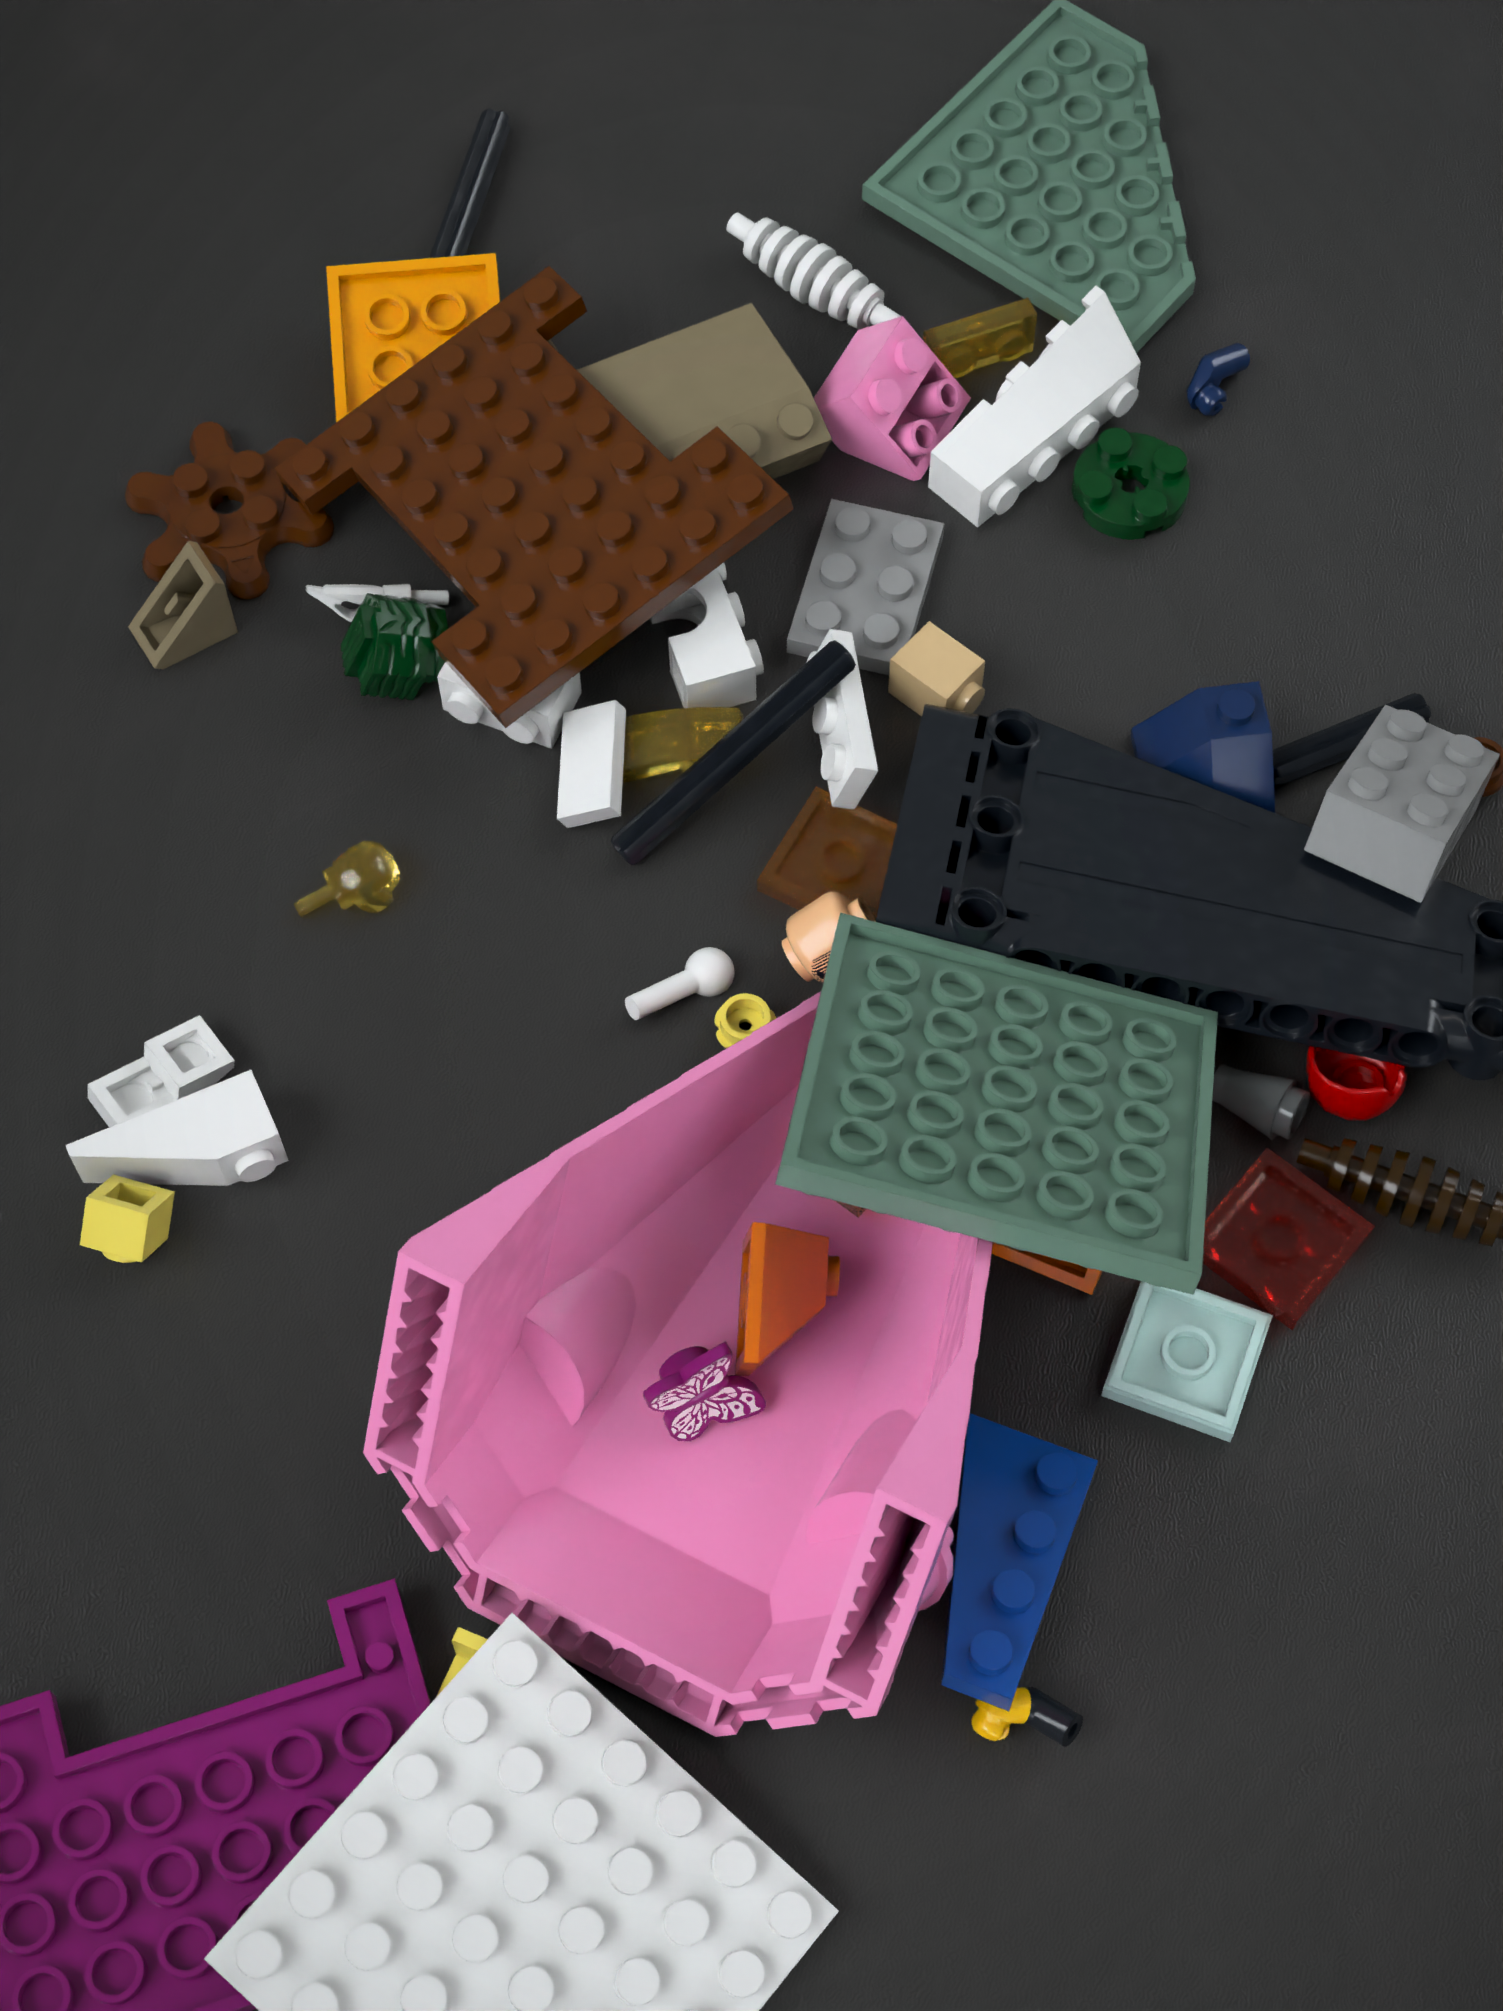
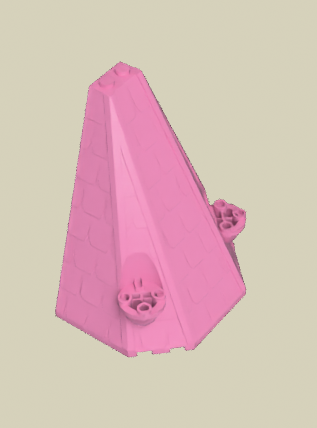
[363,991,993,1737]

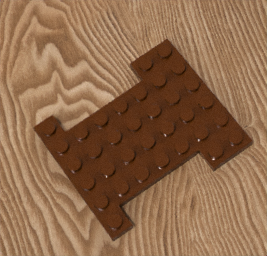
[274,266,794,728]

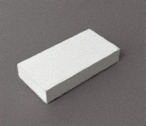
[557,700,626,828]

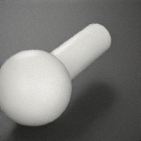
[625,947,735,1020]

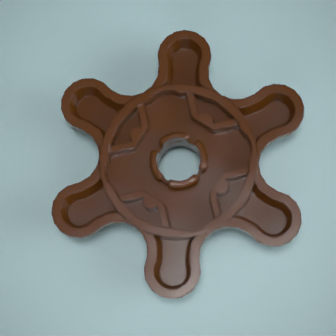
[125,421,334,600]

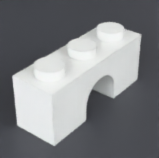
[650,563,764,719]

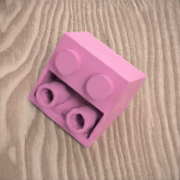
[814,316,971,481]

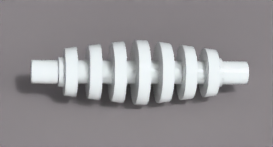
[726,212,901,330]

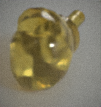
[294,841,401,917]

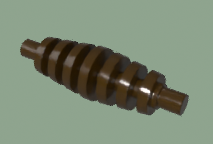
[1296,1138,1503,1247]

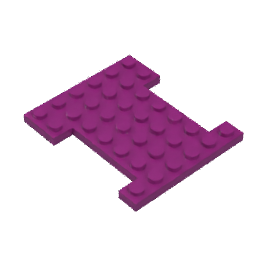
[0,1578,431,2011]

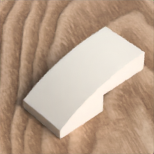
[88,1015,235,1127]

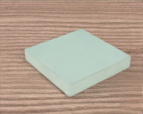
[1101,1281,1273,1442]

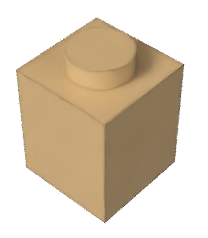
[888,621,985,717]

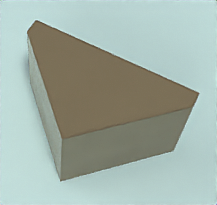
[128,541,238,670]

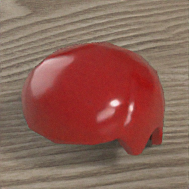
[1306,1046,1407,1121]

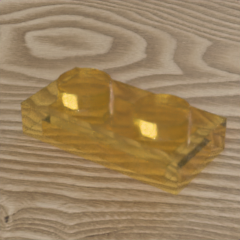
[923,298,1037,378]

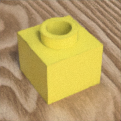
[80,1175,175,1263]

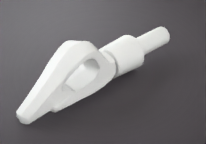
[306,584,449,622]

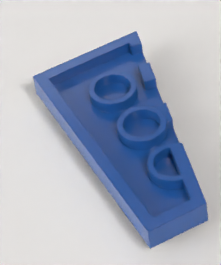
[941,1413,1098,1711]

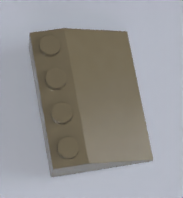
[577,303,832,479]

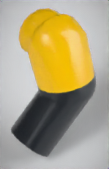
[971,1687,1083,1747]

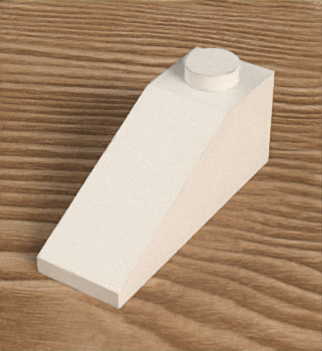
[65,1070,289,1186]

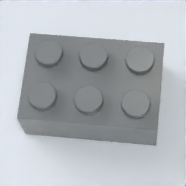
[1304,704,1500,903]

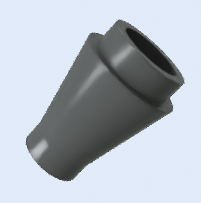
[1212,1064,1310,1140]

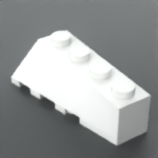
[928,285,1141,528]

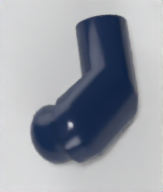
[1187,343,1250,416]

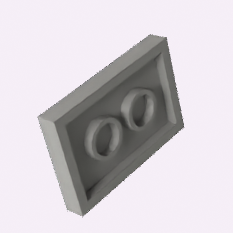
[787,499,944,675]

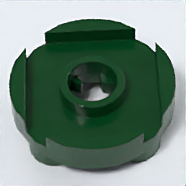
[1072,427,1190,540]

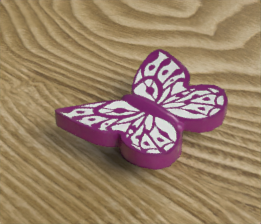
[643,1341,766,1441]

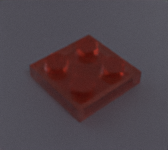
[1203,1148,1375,1331]

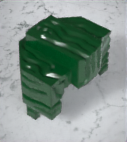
[341,593,448,700]

